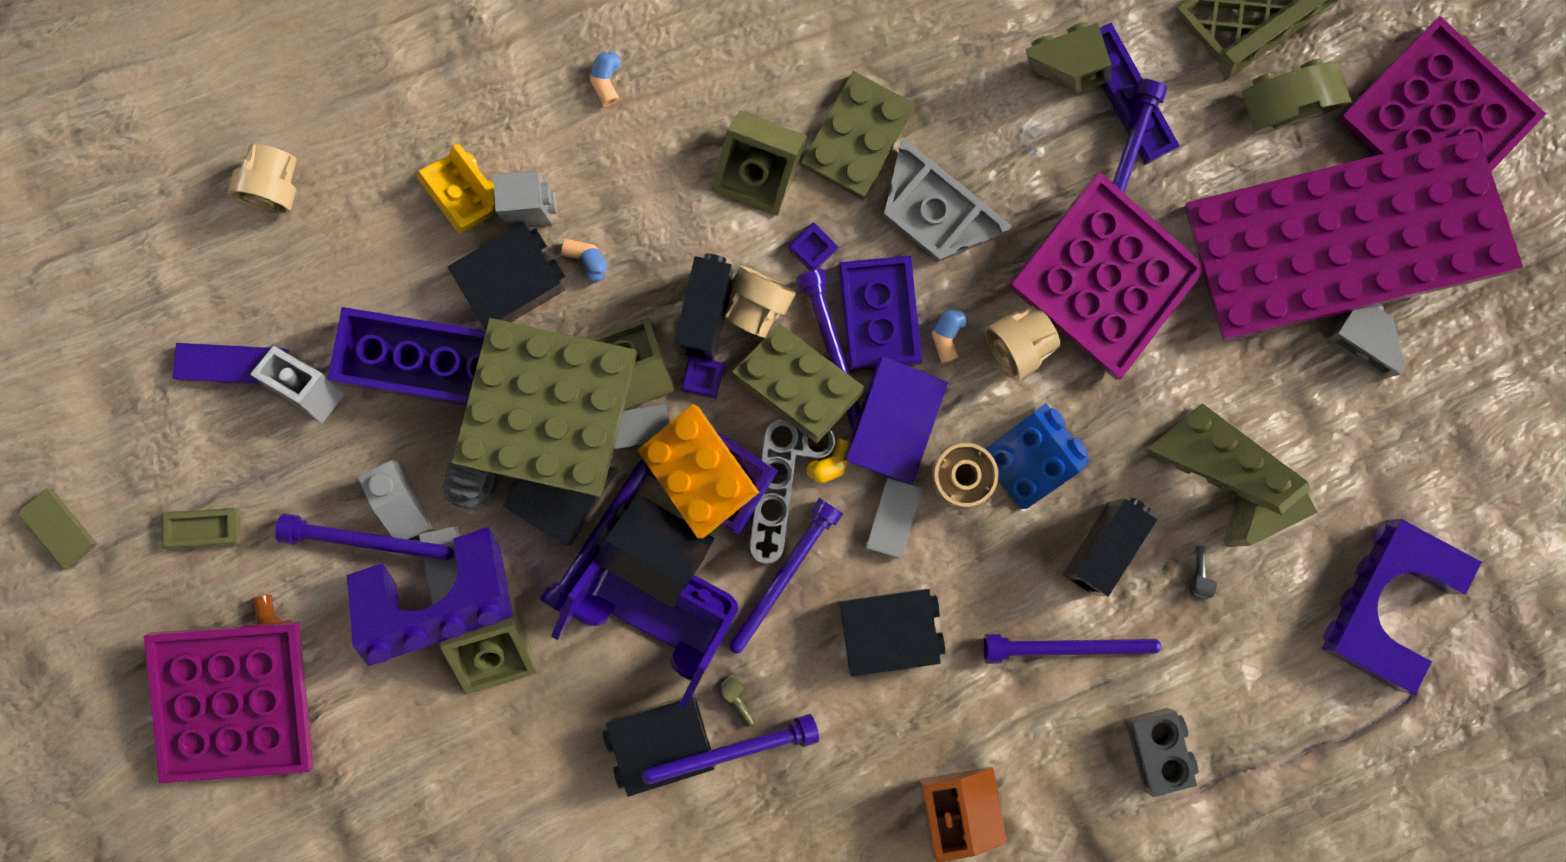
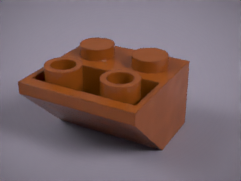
[919,766,1007,862]

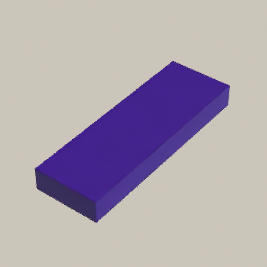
[173,343,289,385]

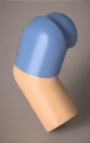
[590,52,621,107]
[561,238,607,282]
[932,310,966,364]

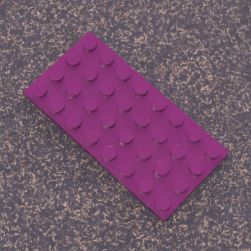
[1184,131,1523,342]

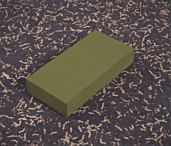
[17,488,97,568]
[162,508,241,549]

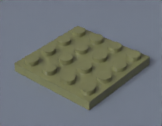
[452,318,637,498]

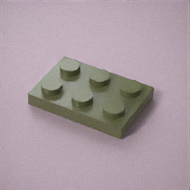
[801,71,916,200]
[732,324,864,443]

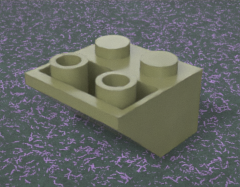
[1025,22,1111,93]

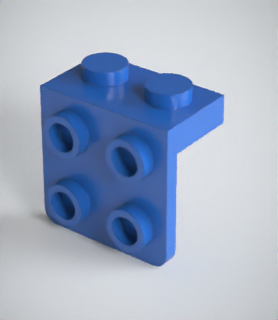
[985,403,1091,509]

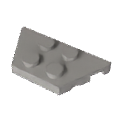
[883,138,1012,262]

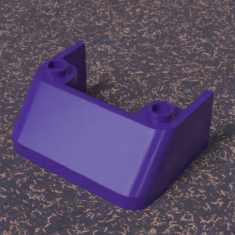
[551,553,738,709]

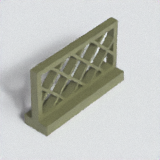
[1176,0,1341,80]

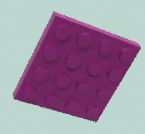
[1338,16,1546,171]
[1007,172,1205,380]
[144,621,314,783]

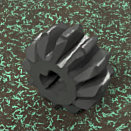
[442,455,496,510]

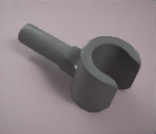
[1189,546,1217,600]

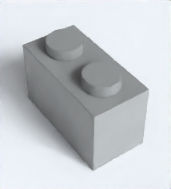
[493,171,557,229]

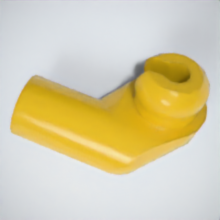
[806,438,849,483]

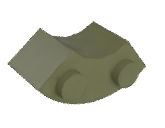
[1241,58,1352,132]

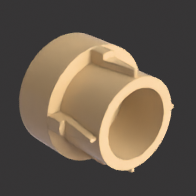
[227,144,297,214]
[723,265,796,338]
[984,306,1060,381]
[932,443,998,508]

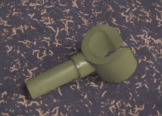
[720,674,755,727]

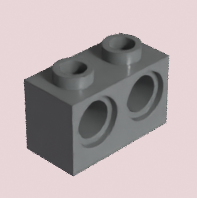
[1125,708,1199,797]

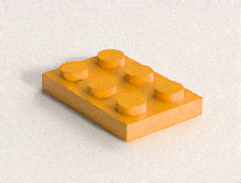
[637,404,760,539]

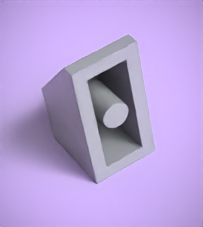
[1325,304,1405,378]
[250,346,344,424]
[357,460,433,540]

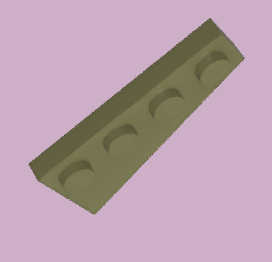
[1147,403,1310,515]

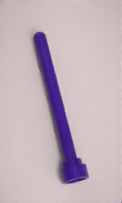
[1112,79,1168,193]
[796,269,861,432]
[540,458,651,613]
[729,498,843,654]
[275,513,453,560]
[983,634,1162,664]
[642,714,819,784]

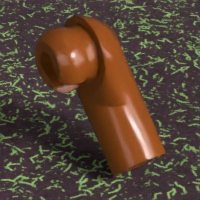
[252,595,294,624]

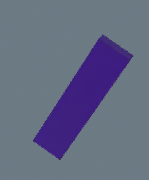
[1100,23,1180,165]

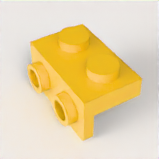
[417,143,496,234]

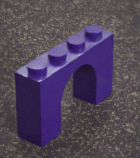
[1321,519,1482,695]
[347,527,513,666]

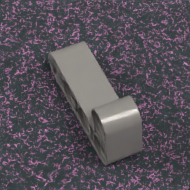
[750,420,835,564]

